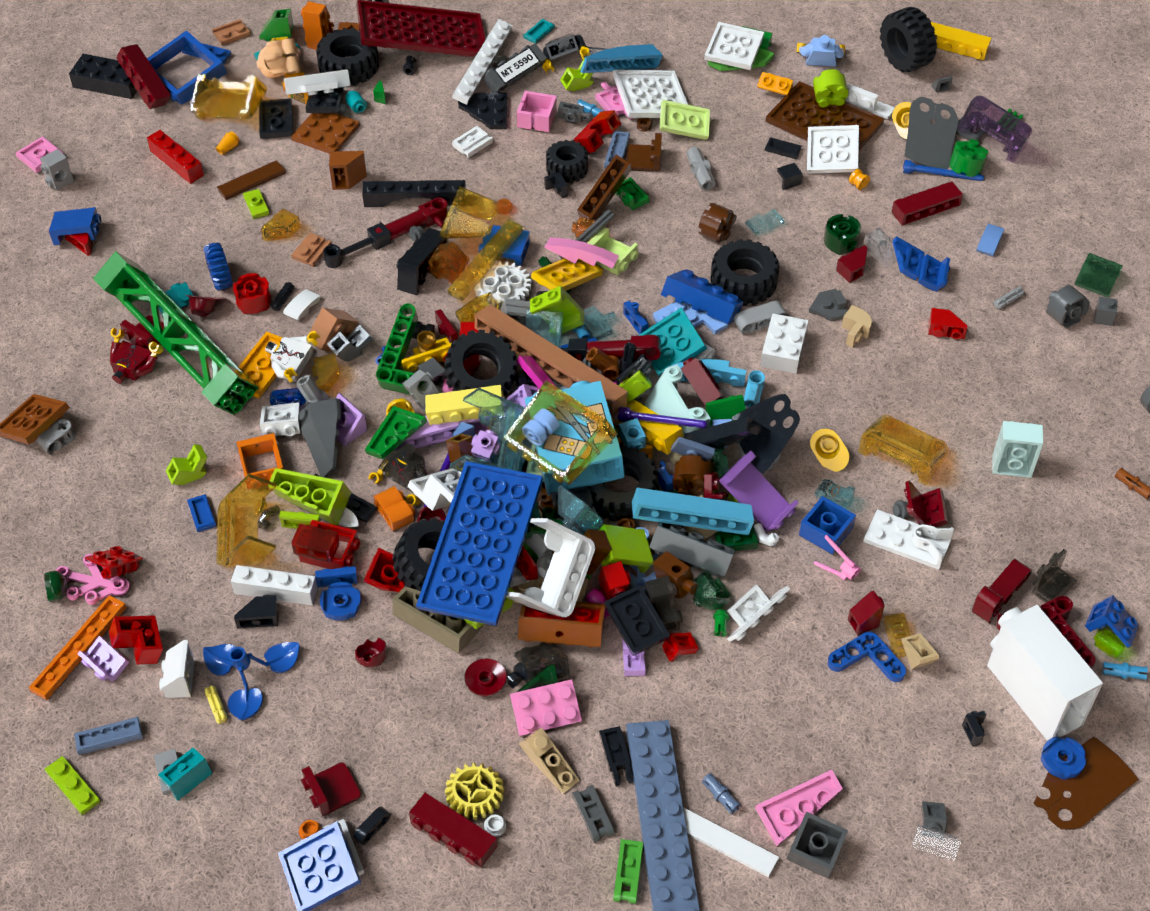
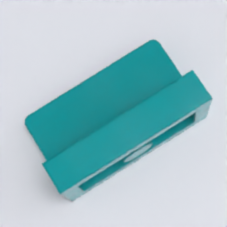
[158,748,212,801]

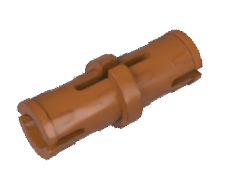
[1114,467,1150,499]

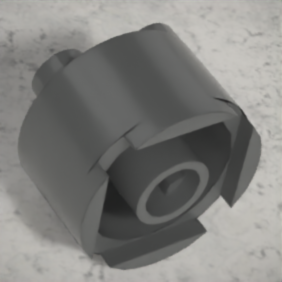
[1046,284,1090,328]

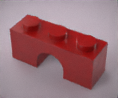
[573,110,621,153]

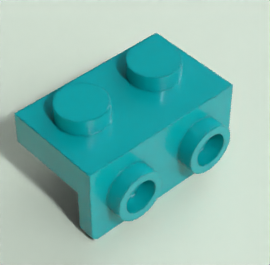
[158,282,193,316]

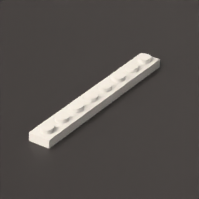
[452,19,513,105]

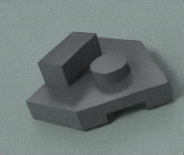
[809,289,847,321]

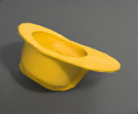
[892,102,912,139]
[810,429,849,472]

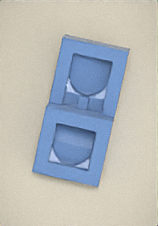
[976,224,1005,256]

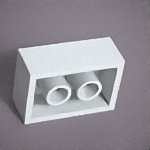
[760,313,808,374]

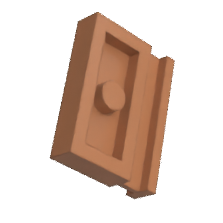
[212,19,250,46]
[291,233,332,267]

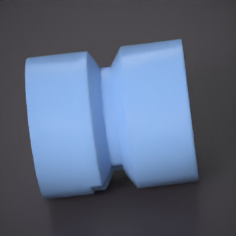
[522,409,559,446]

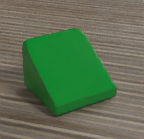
[373,80,386,104]

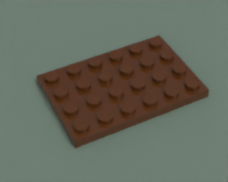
[765,81,884,151]

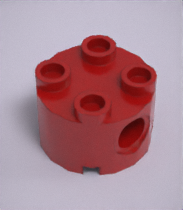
[233,273,272,314]

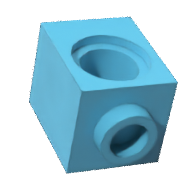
[619,418,646,451]

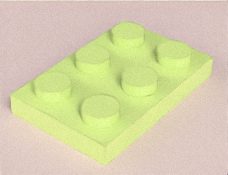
[660,100,710,140]

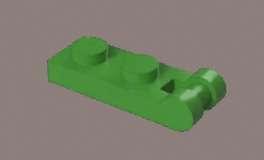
[613,839,643,904]

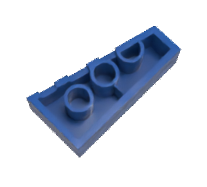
[661,269,743,324]

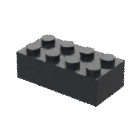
[69,53,137,99]

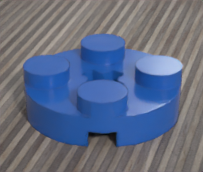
[320,582,361,621]
[1040,737,1086,780]

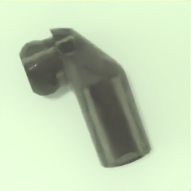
[257,505,280,531]

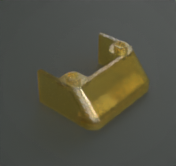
[216,474,276,567]

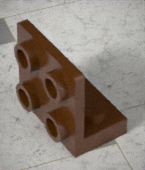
[627,133,662,171]

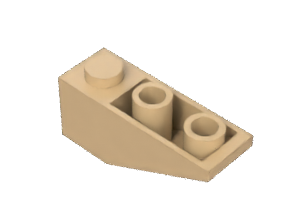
[518,728,580,794]

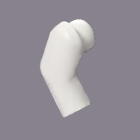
[753,523,779,547]

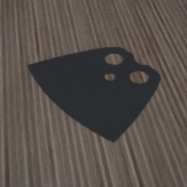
[732,394,800,474]

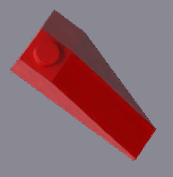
[363,547,405,592]

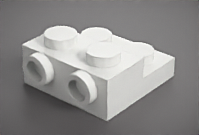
[260,402,301,437]

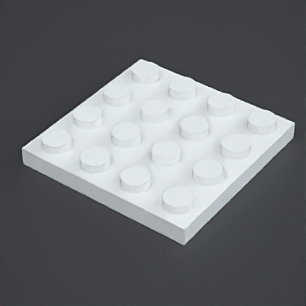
[613,70,688,118]

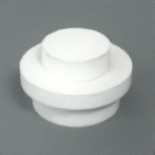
[484,815,506,837]

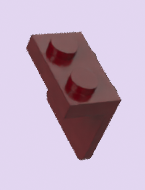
[120,315,164,350]
[904,480,948,528]
[300,762,361,817]

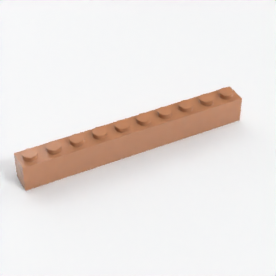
[475,305,628,417]

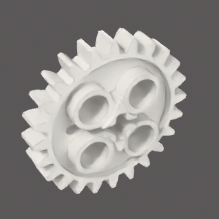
[474,261,531,309]

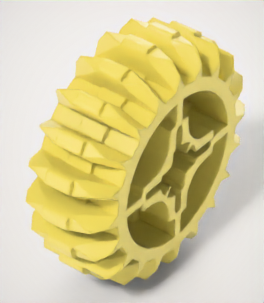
[445,762,504,821]

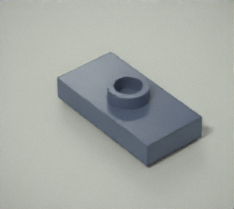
[671,437,715,462]

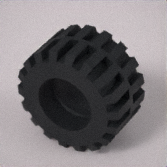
[546,140,588,184]

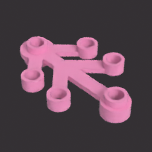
[56,554,130,605]

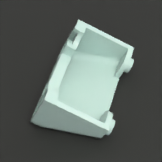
[645,364,711,435]

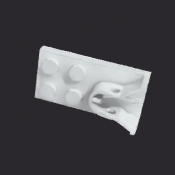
[863,509,954,570]

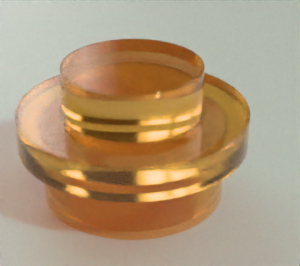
[495,198,513,214]

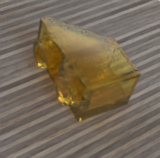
[261,209,301,241]
[455,292,499,323]
[311,353,340,394]

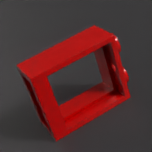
[298,520,360,569]

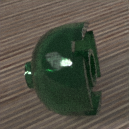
[693,569,731,611]

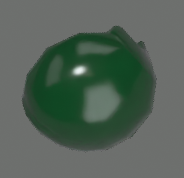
[44,571,68,602]

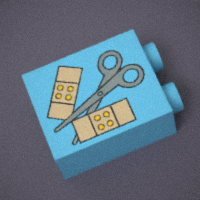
[524,381,625,495]

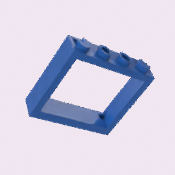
[147,30,227,105]

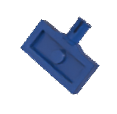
[623,300,649,334]

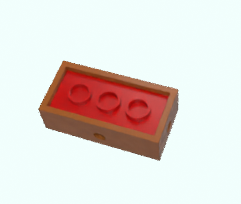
[518,602,605,648]

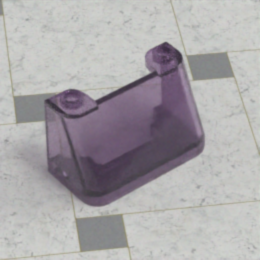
[957,96,1032,163]

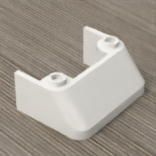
[506,518,595,617]

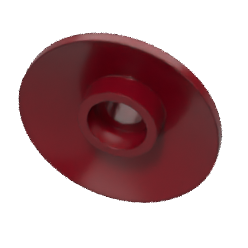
[464,658,506,696]

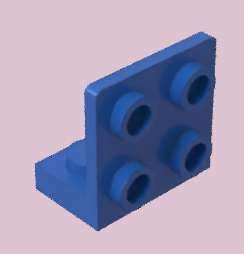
[1085,595,1139,648]

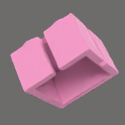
[517,91,557,132]

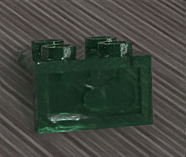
[1075,253,1123,297]

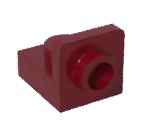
[704,472,729,500]

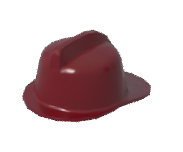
[186,295,227,317]

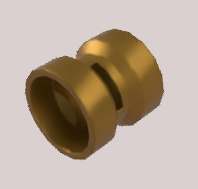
[417,331,436,353]

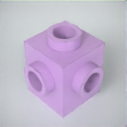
[471,430,501,463]

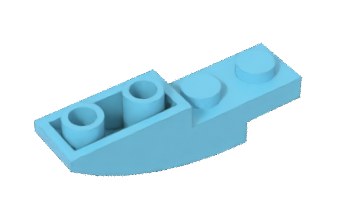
[671,359,747,386]

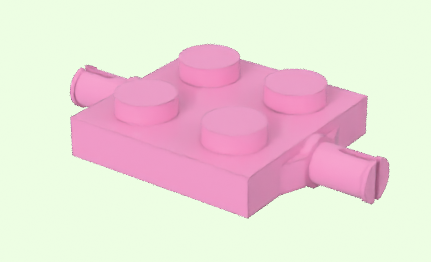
[595,81,632,119]

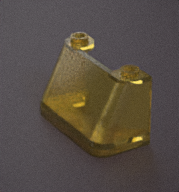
[190,74,267,121]
[439,186,499,239]
[858,415,948,486]

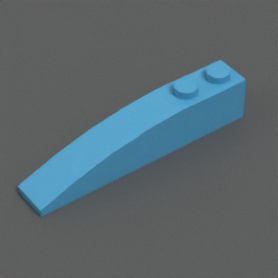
[580,44,663,73]

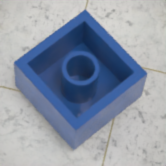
[799,496,856,555]

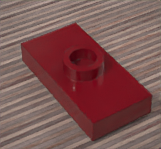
[435,309,458,343]

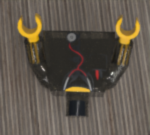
[368,444,428,505]

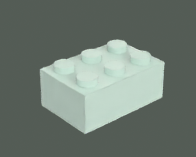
[992,421,1043,478]

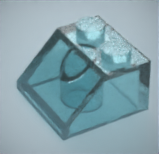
[558,485,603,535]

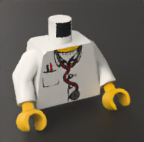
[265,331,321,382]

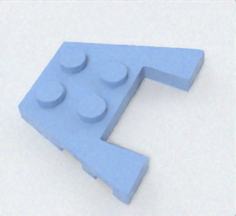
[653,302,728,334]

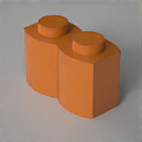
[373,486,415,531]

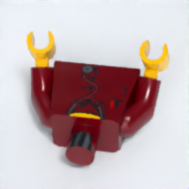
[110,328,163,384]

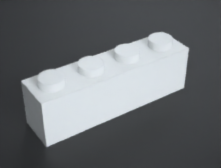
[231,565,318,606]

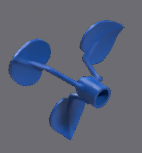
[203,642,300,720]

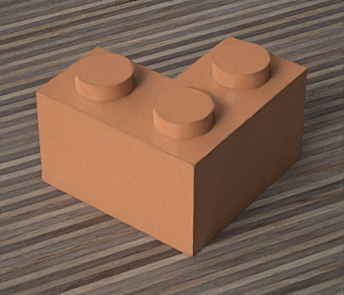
[309,307,359,351]

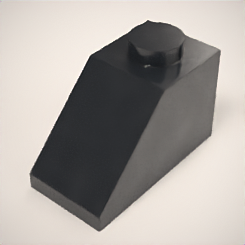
[234,595,279,629]

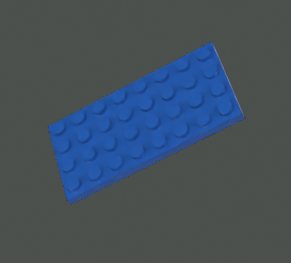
[416,461,543,626]

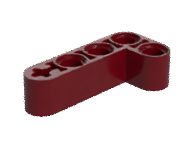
[972,559,1032,623]
[1040,596,1096,669]

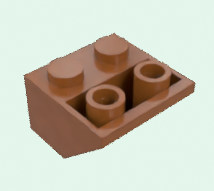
[329,151,367,190]

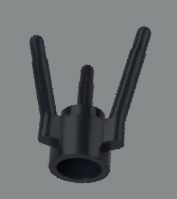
[616,354,653,401]

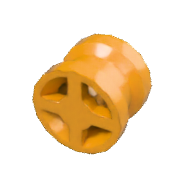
[849,169,870,190]

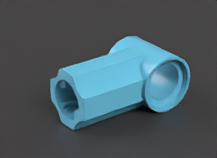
[744,370,765,408]

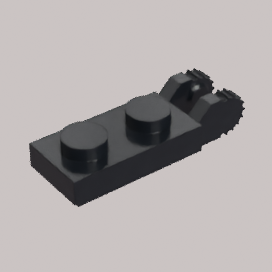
[599,726,633,786]

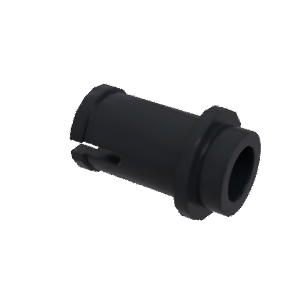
[403,56,416,75]

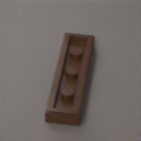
[217,160,285,200]

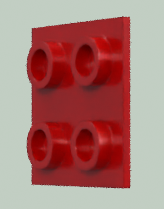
[85,546,143,579]

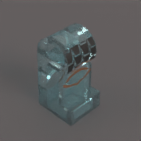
[815,479,855,509]

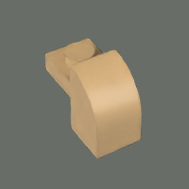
[842,305,872,347]

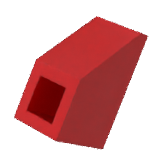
[928,308,968,339]

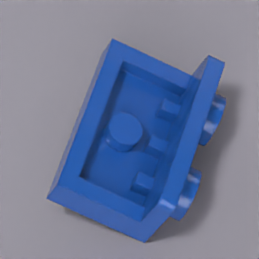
[918,254,950,292]

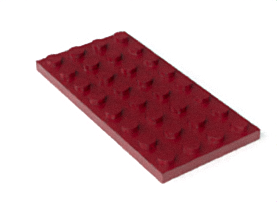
[356,0,485,57]

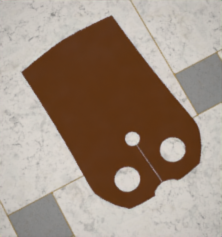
[1034,736,1139,829]

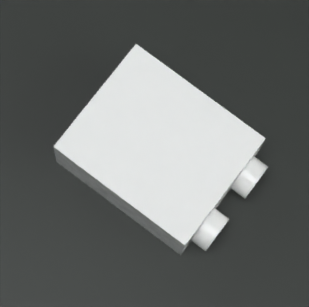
[987,605,1103,741]

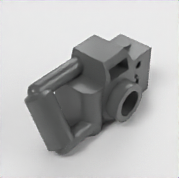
[557,101,593,124]

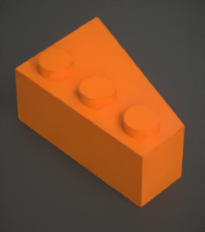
[301,1,334,50]

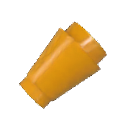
[215,131,240,155]

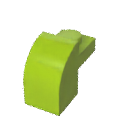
[560,58,594,92]
[166,444,207,485]

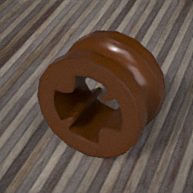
[637,118,651,132]

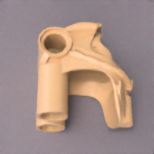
[257,38,304,78]

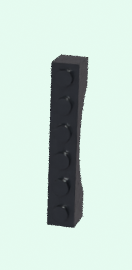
[362,180,466,207]

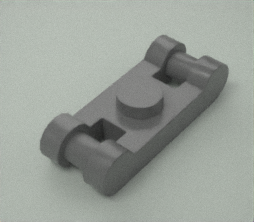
[572,785,614,842]

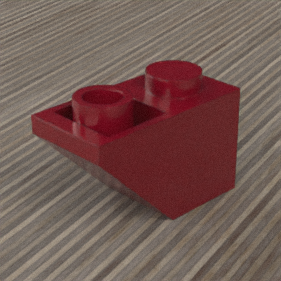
[836,245,867,283]
[847,590,885,636]

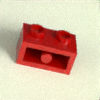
[598,561,631,600]

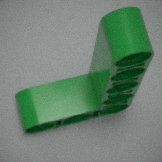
[376,303,423,395]

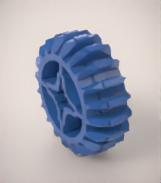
[204,242,232,291]

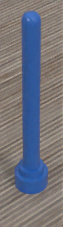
[903,160,984,181]

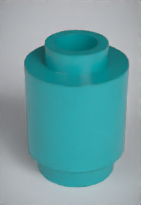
[345,90,367,113]

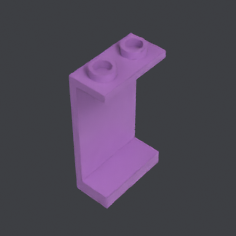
[719,451,799,532]

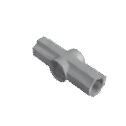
[686,146,715,191]

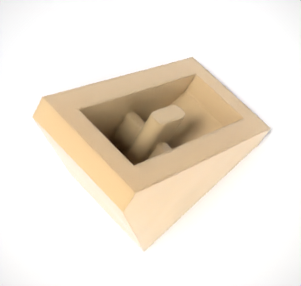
[902,633,939,669]

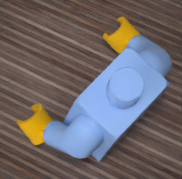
[796,35,845,66]

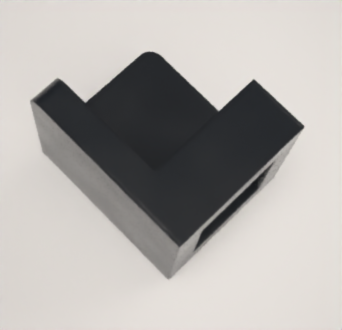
[777,163,803,190]

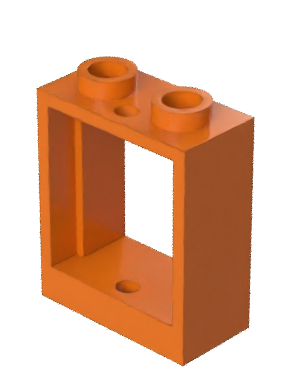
[236,433,283,488]

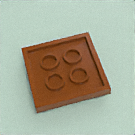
[291,113,360,154]
[0,394,70,444]

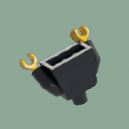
[542,33,591,73]

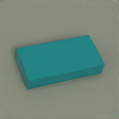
[523,19,555,44]

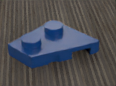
[892,236,925,280]

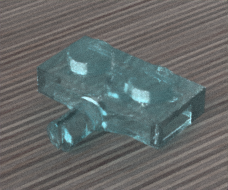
[584,306,616,340]

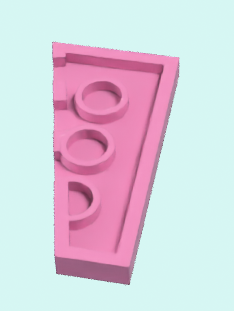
[755,770,843,846]

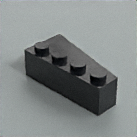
[396,228,448,295]

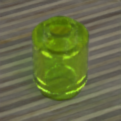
[1093,629,1126,659]

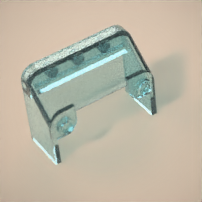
[450,388,528,472]

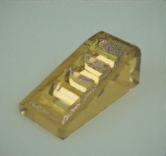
[883,613,911,658]

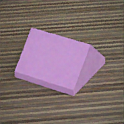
[336,393,367,446]

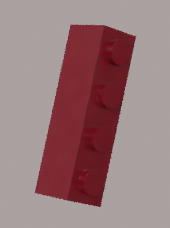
[116,44,171,109]
[891,181,963,226]
[409,792,497,867]

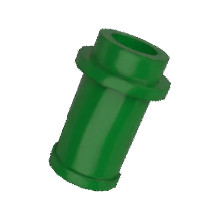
[713,609,729,637]

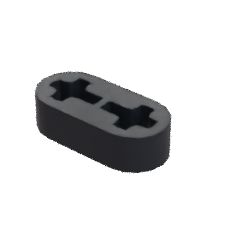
[353,806,391,845]

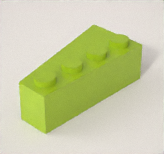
[268,468,352,526]

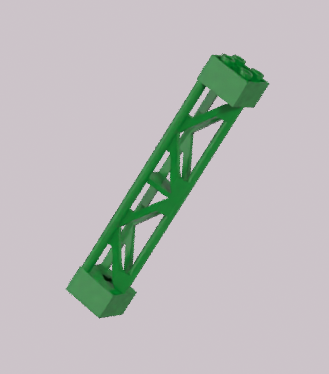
[93,251,259,415]

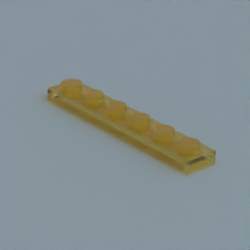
[447,219,523,302]

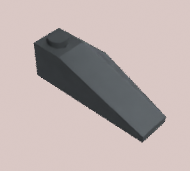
[299,398,341,478]

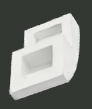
[283,289,320,320]

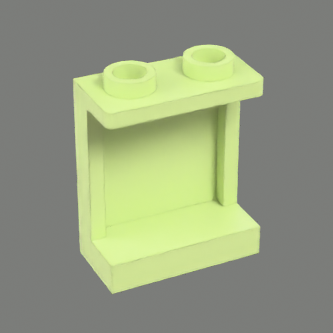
[588,227,639,275]

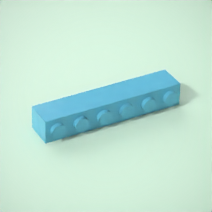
[632,488,754,535]

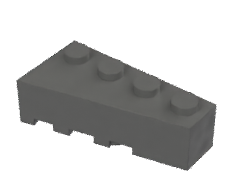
[649,522,734,577]

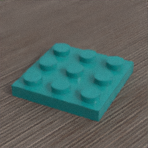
[638,307,707,377]

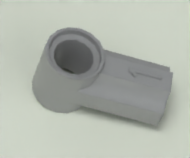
[296,375,330,406]

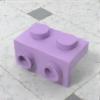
[78,636,130,681]

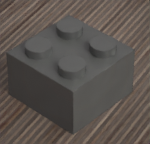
[786,811,848,878]

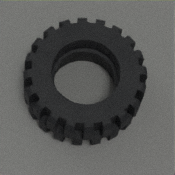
[880,7,938,73]
[316,28,379,86]
[710,239,780,306]
[444,329,518,396]
[589,445,659,522]
[392,518,445,591]

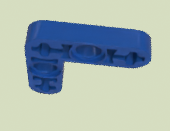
[827,632,906,682]

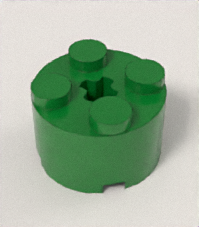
[949,139,988,177]

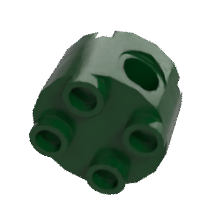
[824,214,861,255]

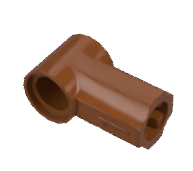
[586,347,620,380]

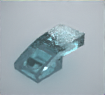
[745,209,784,235]

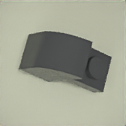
[327,325,373,361]

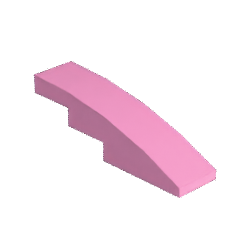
[544,237,619,269]

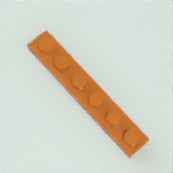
[28,595,127,700]

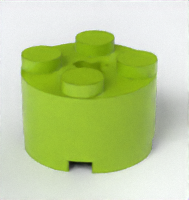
[813,69,849,107]

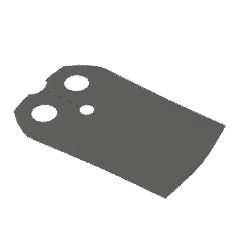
[904,97,959,169]

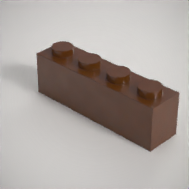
[577,154,632,224]

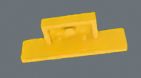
[401,337,452,372]

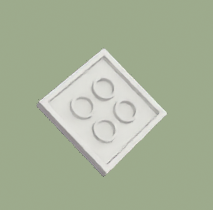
[704,22,764,70]
[807,125,859,174]

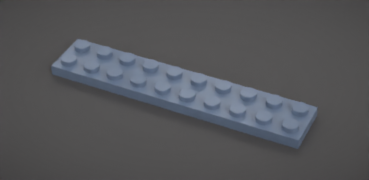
[626,720,700,911]

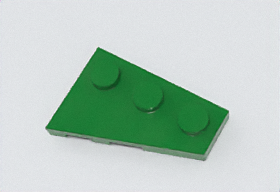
[365,406,427,460]

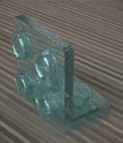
[526,309,563,348]

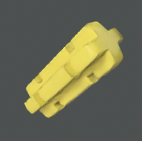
[204,685,228,724]

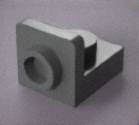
[921,801,947,837]

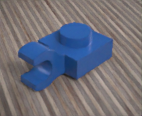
[657,461,674,493]

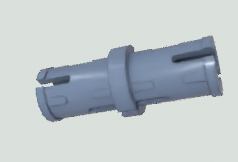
[702,773,741,814]

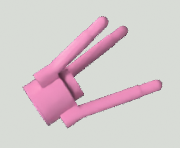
[814,535,861,580]

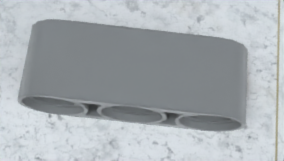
[733,301,788,335]

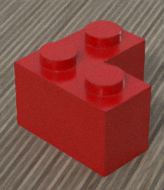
[109,615,163,665]

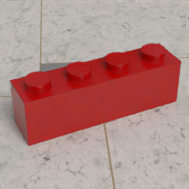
[147,130,204,184]

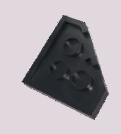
[458,92,507,130]

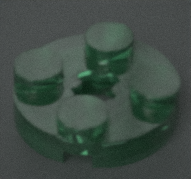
[710,446,729,485]

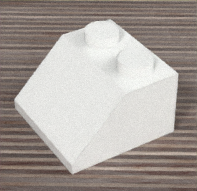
[159,640,195,698]

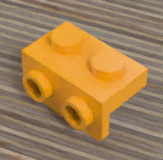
[757,72,794,96]

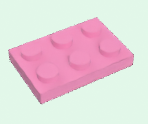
[510,679,582,736]

